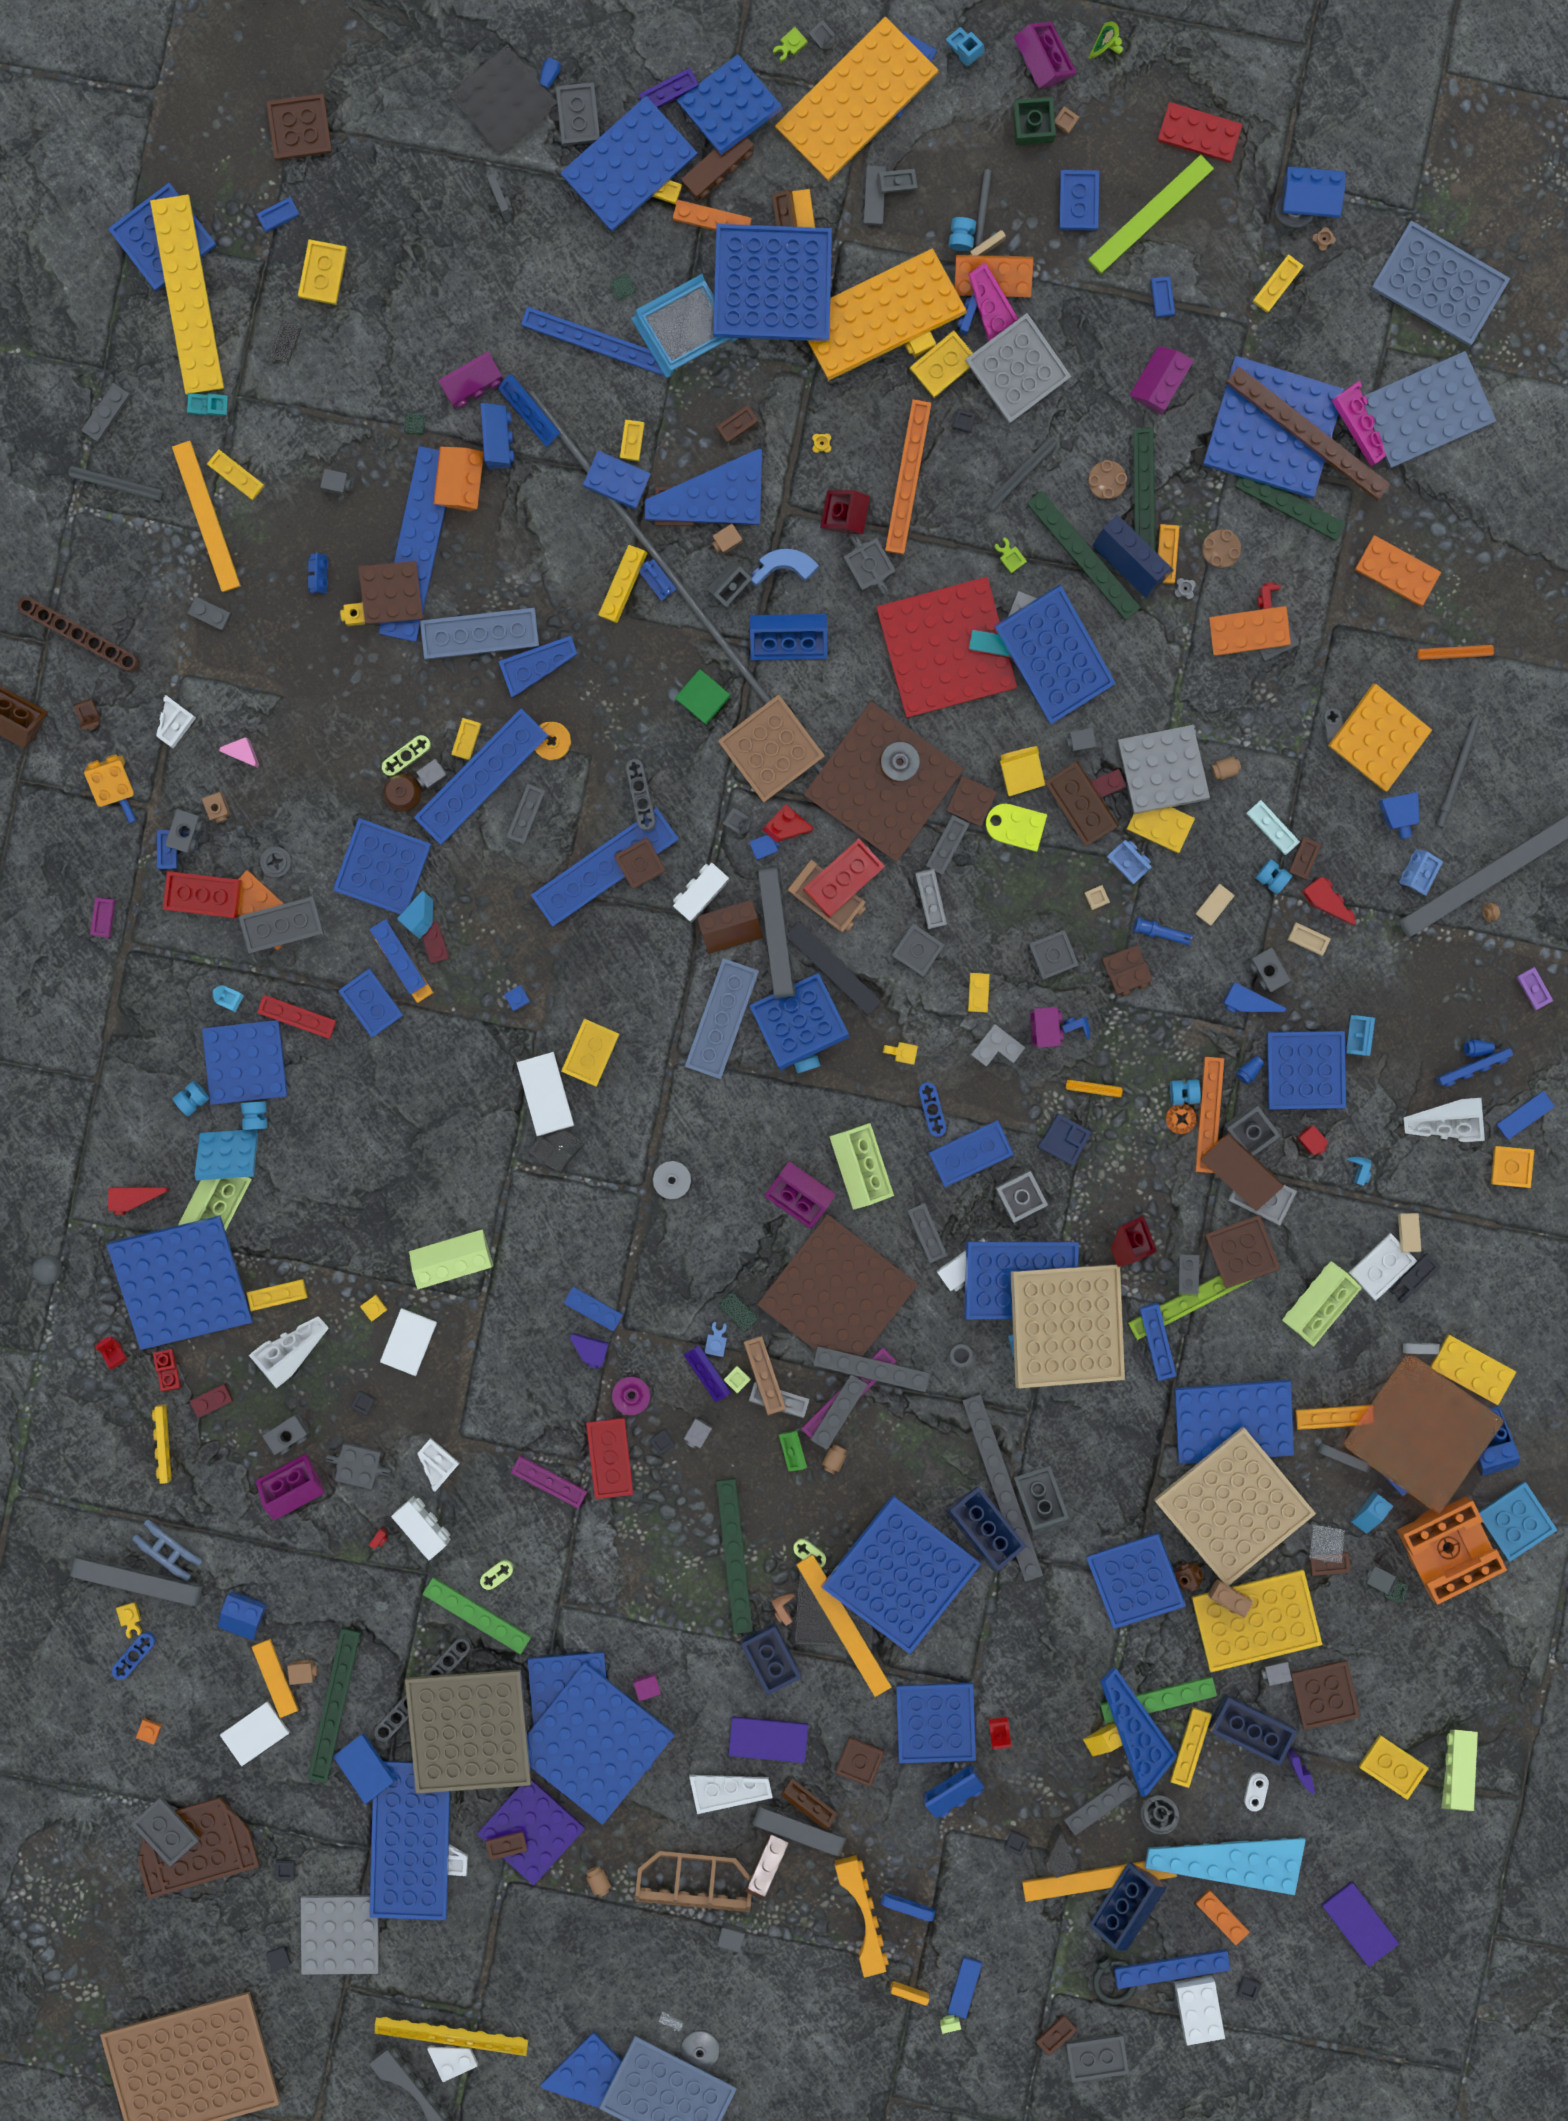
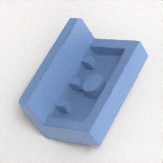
[1107,840,1152,884]

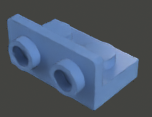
[1399,849,1443,896]

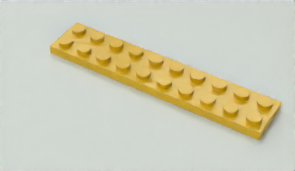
[150,195,224,395]

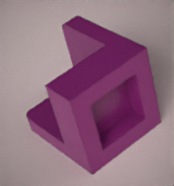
[633,1672,661,1701]

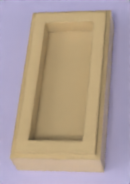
[970,230,1006,256]
[1195,884,1235,926]
[1287,923,1331,956]
[1398,1213,1421,1253]

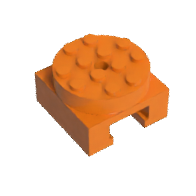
[1397,1496,1507,1605]

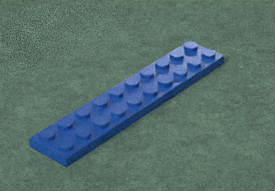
[379,446,446,642]

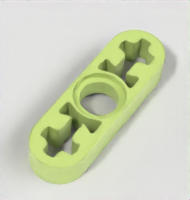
[382,735,431,776]

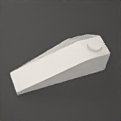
[1404,1098,1485,1142]
[249,1317,328,1388]

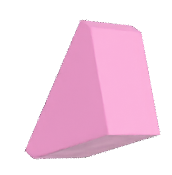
[219,737,259,768]

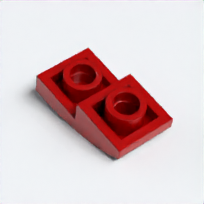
[153,1349,181,1392]

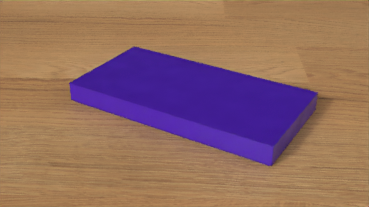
[729,1716,809,1763]
[1321,1881,1399,1967]

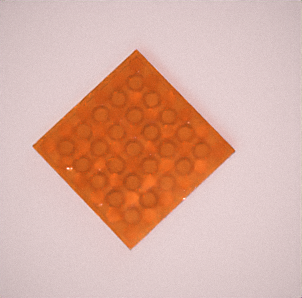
[1342,1353,1505,1515]

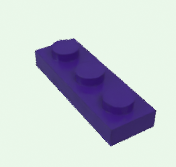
[639,68,699,108]
[684,1345,731,1402]

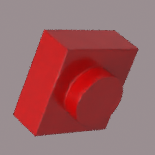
[369,1527,388,1549]

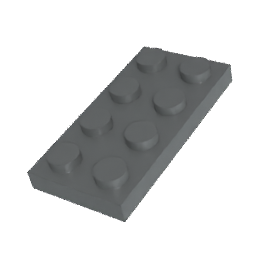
[239,896,324,954]

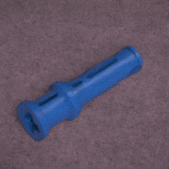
[1133,916,1192,946]

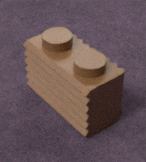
[1208,1579,1253,1618]

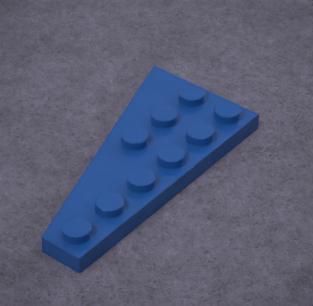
[1100,1668,1178,1796]

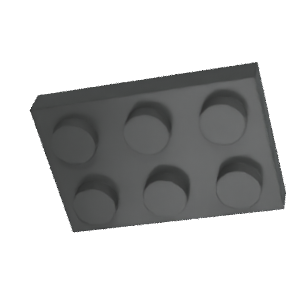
[556,82,600,146]
[131,1797,200,1866]
[1066,2033,1129,2083]

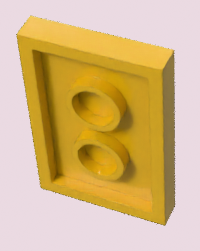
[298,239,347,305]
[910,331,973,398]
[1126,807,1195,853]
[561,1019,620,1087]
[1359,1734,1429,1800]

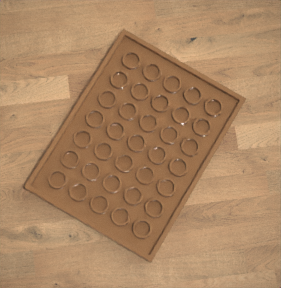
[100,1991,280,2121]

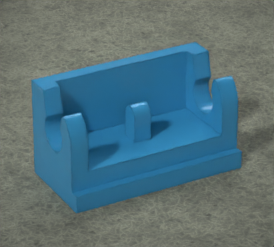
[1346,1015,1375,1056]

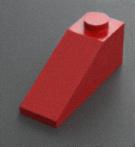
[108,1187,170,1215]

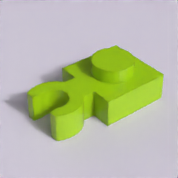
[773,27,808,63]
[994,538,1027,574]

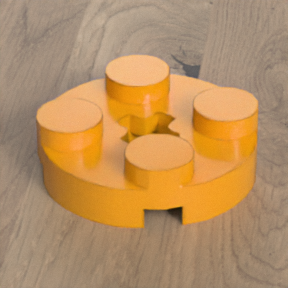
[535,722,571,761]

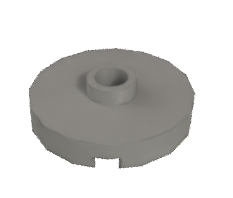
[653,1161,691,1199]

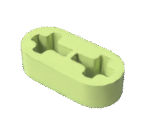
[794,1539,826,1568]
[480,1560,514,1590]

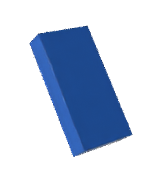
[257,197,300,233]
[1150,276,1175,318]

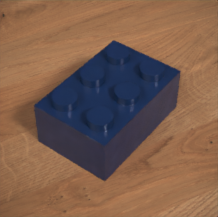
[741,1622,802,1696]

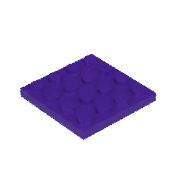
[477,1778,585,1886]

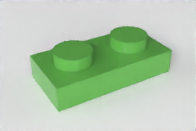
[779,1431,807,1471]

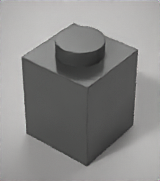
[320,469,352,496]
[1066,728,1096,753]
[1367,1566,1400,1595]
[717,1922,747,1953]

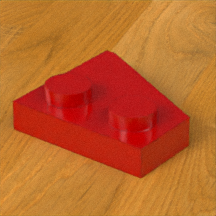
[763,804,814,842]

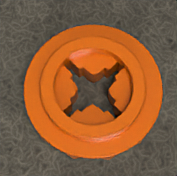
[1166,1104,1196,1134]

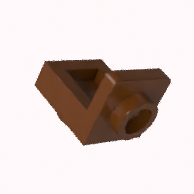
[73,698,101,731]

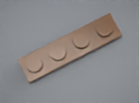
[743,1336,786,1416]

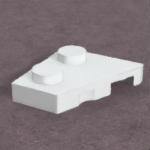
[156,695,196,748]
[427,2045,478,2082]

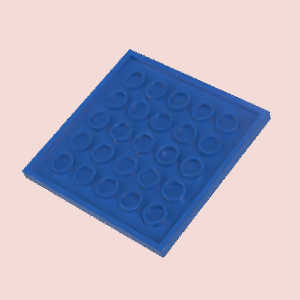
[713,224,832,341]
[1203,356,1346,499]
[107,1215,253,1350]
[821,1495,981,1654]
[527,1662,675,1825]

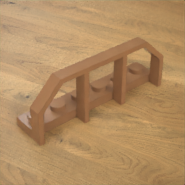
[635,1851,752,1913]

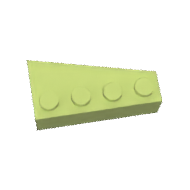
[1441,1730,1478,1811]

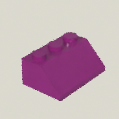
[1014,22,1077,89]
[1129,346,1194,415]
[438,351,503,409]
[764,1161,836,1229]
[256,1454,325,1521]

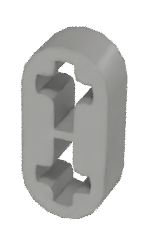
[1403,1343,1440,1354]

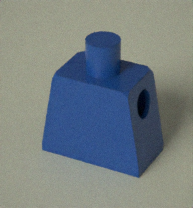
[1378,792,1419,839]

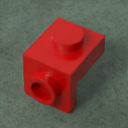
[1257,582,1281,610]
[95,1336,128,1370]
[988,1717,1011,1750]

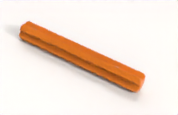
[1417,645,1494,660]

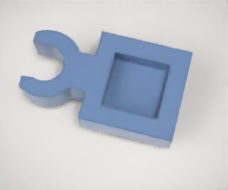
[705,1321,727,1357]

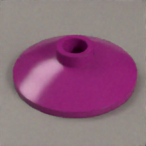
[612,1377,650,1415]

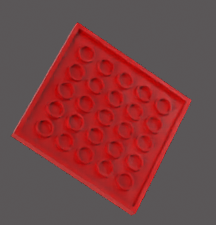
[876,577,1017,718]

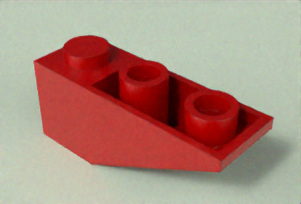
[1301,876,1357,925]

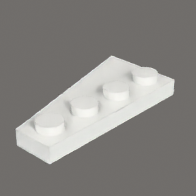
[689,1775,772,1814]

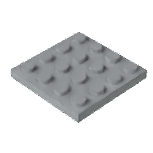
[965,313,1071,423]
[1118,725,1210,814]
[301,1895,379,1975]

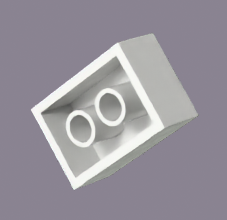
[673,863,730,923]
[391,1496,451,1561]
[1174,1975,1225,2045]

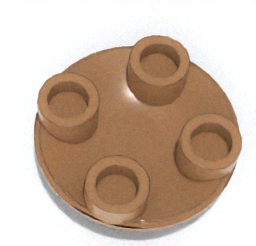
[1088,460,1127,499]
[1202,529,1241,568]

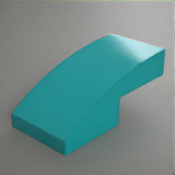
[187,393,228,416]

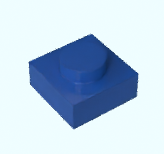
[504,985,530,1011]

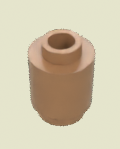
[1211,756,1241,780]
[822,1444,847,1474]
[586,1866,611,1897]

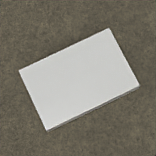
[1348,1233,1417,1301]
[380,1308,437,1376]
[220,1701,290,1766]

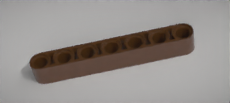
[17,597,140,672]

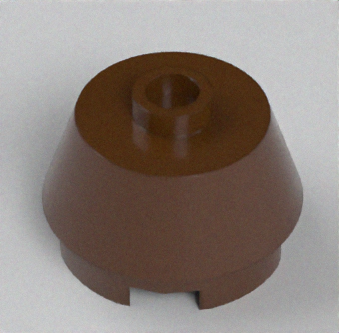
[383,773,421,812]

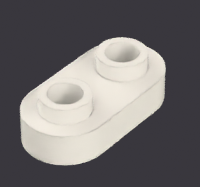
[1244,1772,1269,1811]

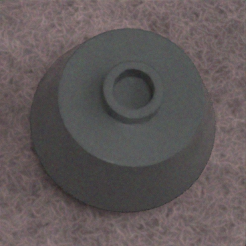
[1141,1795,1179,1834]

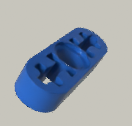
[919,1082,946,1137]
[112,1632,156,1680]
[880,1893,936,1921]

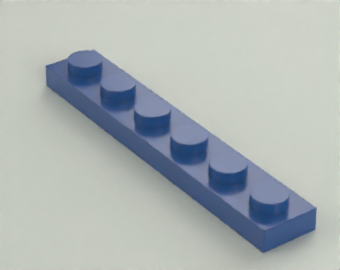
[1114,1949,1230,1989]

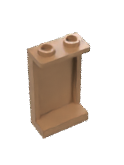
[788,860,866,933]

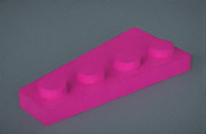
[968,263,1018,342]
[1332,380,1386,466]

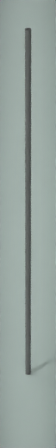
[528,391,823,773]

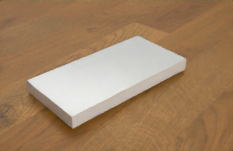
[517,1052,574,1136]

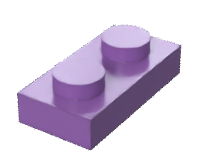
[1516,967,1553,1010]

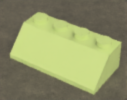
[830,1123,894,1210]
[178,1177,252,1231]
[409,1229,494,1289]
[1282,1261,1362,1347]

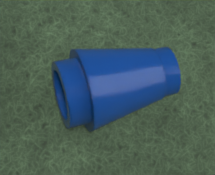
[539,57,561,89]
[1464,1039,1495,1058]
[1236,1056,1264,1085]

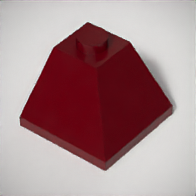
[1111,1215,1157,1267]

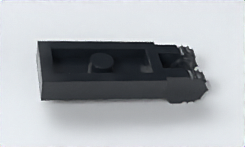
[1390,1253,1441,1303]

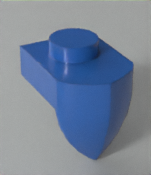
[1060,1016,1090,1040]

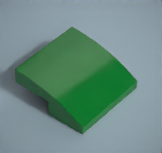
[675,669,731,725]

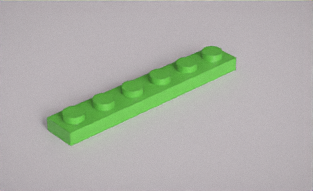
[423,1577,531,1654]
[1100,1676,1217,1724]

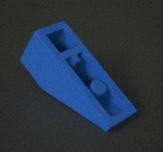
[1222,982,1286,1013]

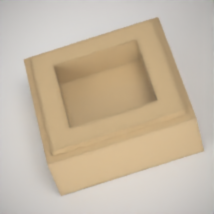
[1084,885,1110,910]

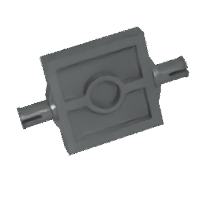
[843,534,896,595]
[326,1442,391,1489]

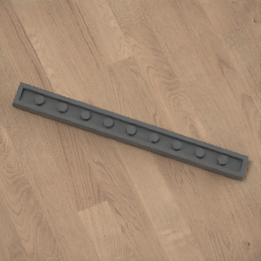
[962,1394,1043,1582]

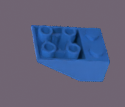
[1463,1406,1520,1476]

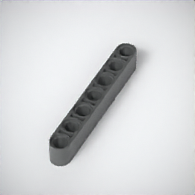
[759,865,796,999]
[70,1556,203,1606]
[374,1635,472,1741]

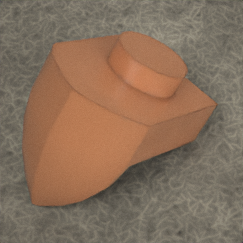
[772,1594,795,1626]

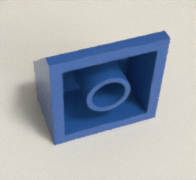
[218,1591,267,1641]

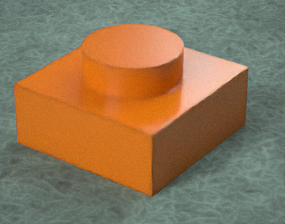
[136,1718,162,1745]

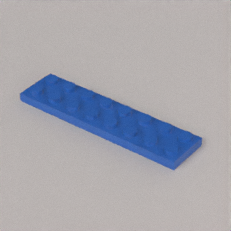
[414,708,549,845]
[531,808,679,927]

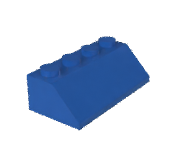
[750,614,827,660]

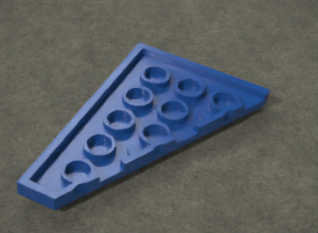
[645,449,762,525]
[540,2031,622,2108]

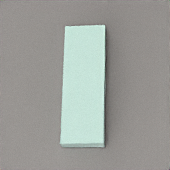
[1246,800,1300,855]

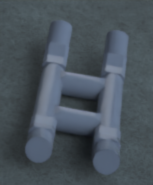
[132,1519,202,1581]

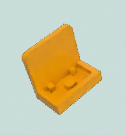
[84,754,134,807]

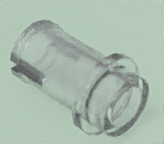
[658,2012,684,2032]

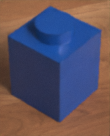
[750,834,780,861]

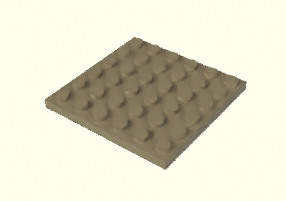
[405,1669,532,1793]

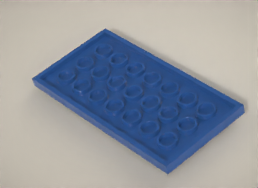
[370,1761,451,1920]

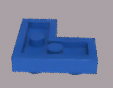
[157,830,197,869]

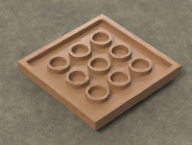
[718,695,825,803]

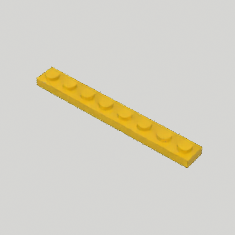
[375,2017,528,2056]

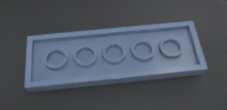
[420,608,539,660]
[685,958,759,1079]

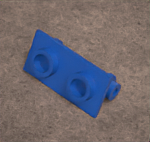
[308,553,329,594]
[640,559,677,601]

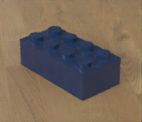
[1208,1693,1298,1766]

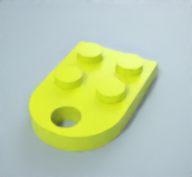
[986,804,1047,852]

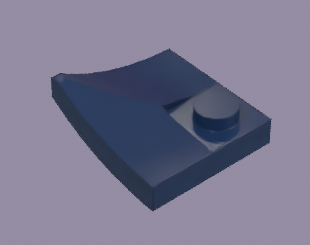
[1037,1114,1091,1166]

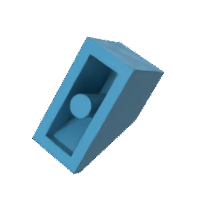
[397,890,433,939]
[1351,1491,1393,1534]

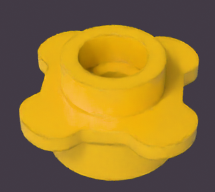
[812,433,831,453]

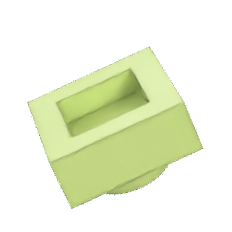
[724,1366,751,1393]
[940,2015,961,2034]

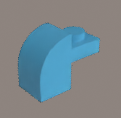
[946,27,985,66]

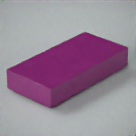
[90,897,116,938]

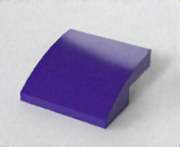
[1286,1748,1315,1794]

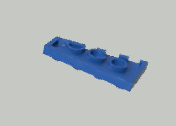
[499,636,578,698]

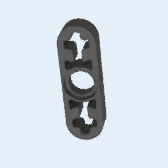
[1317,1443,1373,1473]

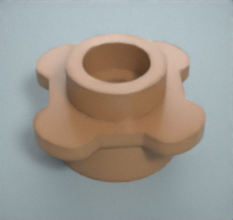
[1313,227,1336,251]
[1482,903,1500,923]

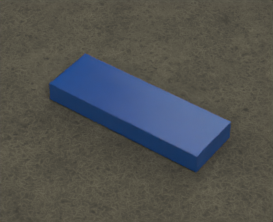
[1496,1091,1555,1140]
[947,1956,982,2019]

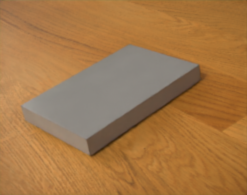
[1228,1185,1297,1226]

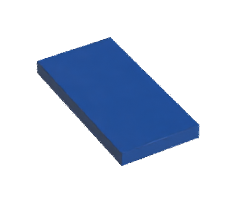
[928,1120,1014,1187]

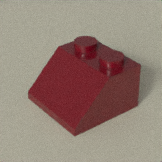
[820,490,870,534]

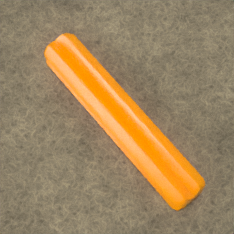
[1066,1080,1123,1097]

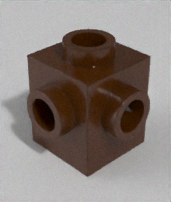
[1174,1562,1203,1592]

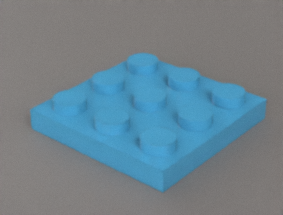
[195,1129,258,1181]
[1478,1481,1557,1562]

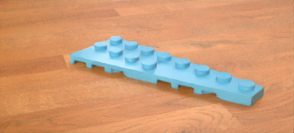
[1145,1837,1306,1895]

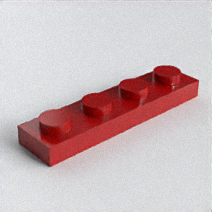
[257,995,337,1039]

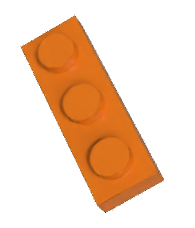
[1195,1889,1250,1945]

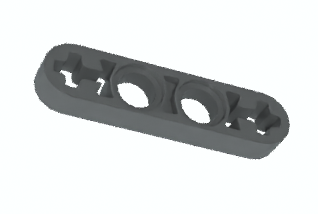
[626,759,656,832]

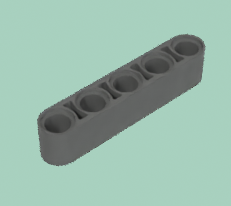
[753,1804,847,1856]

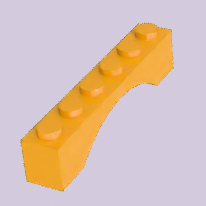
[835,1855,889,1978]

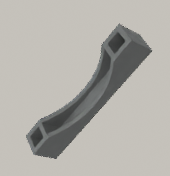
[369,2044,450,2121]

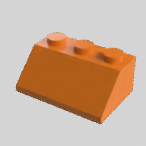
[433,447,484,512]

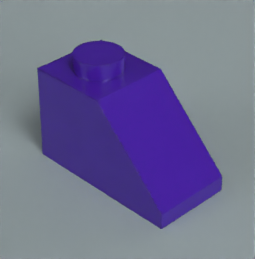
[570,1333,609,1369]

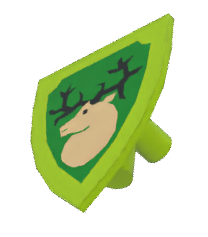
[1088,22,1123,59]

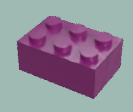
[1029,1007,1064,1048]

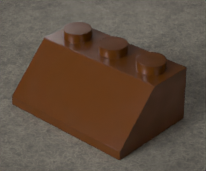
[0,686,48,748]
[697,900,763,954]

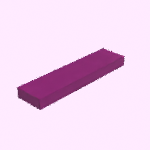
[511,1455,587,1509]

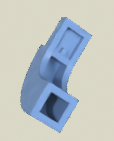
[751,549,819,588]

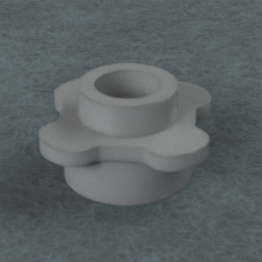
[1175,578,1196,599]

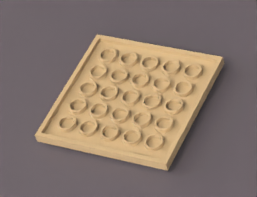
[1011,1264,1125,1388]
[1154,1427,1316,1585]

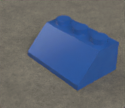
[1283,167,1345,218]
[481,403,514,469]
[923,1764,985,1818]

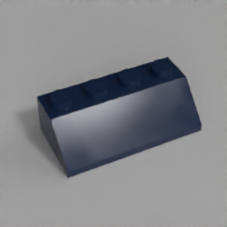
[1092,515,1174,599]
[945,1486,1027,1571]
[1089,1862,1167,1950]

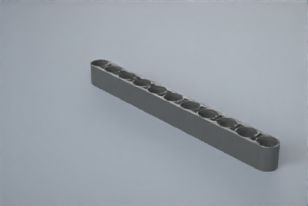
[1398,814,1568,938]

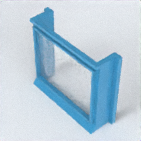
[631,274,739,379]

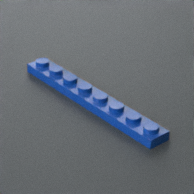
[521,307,672,377]

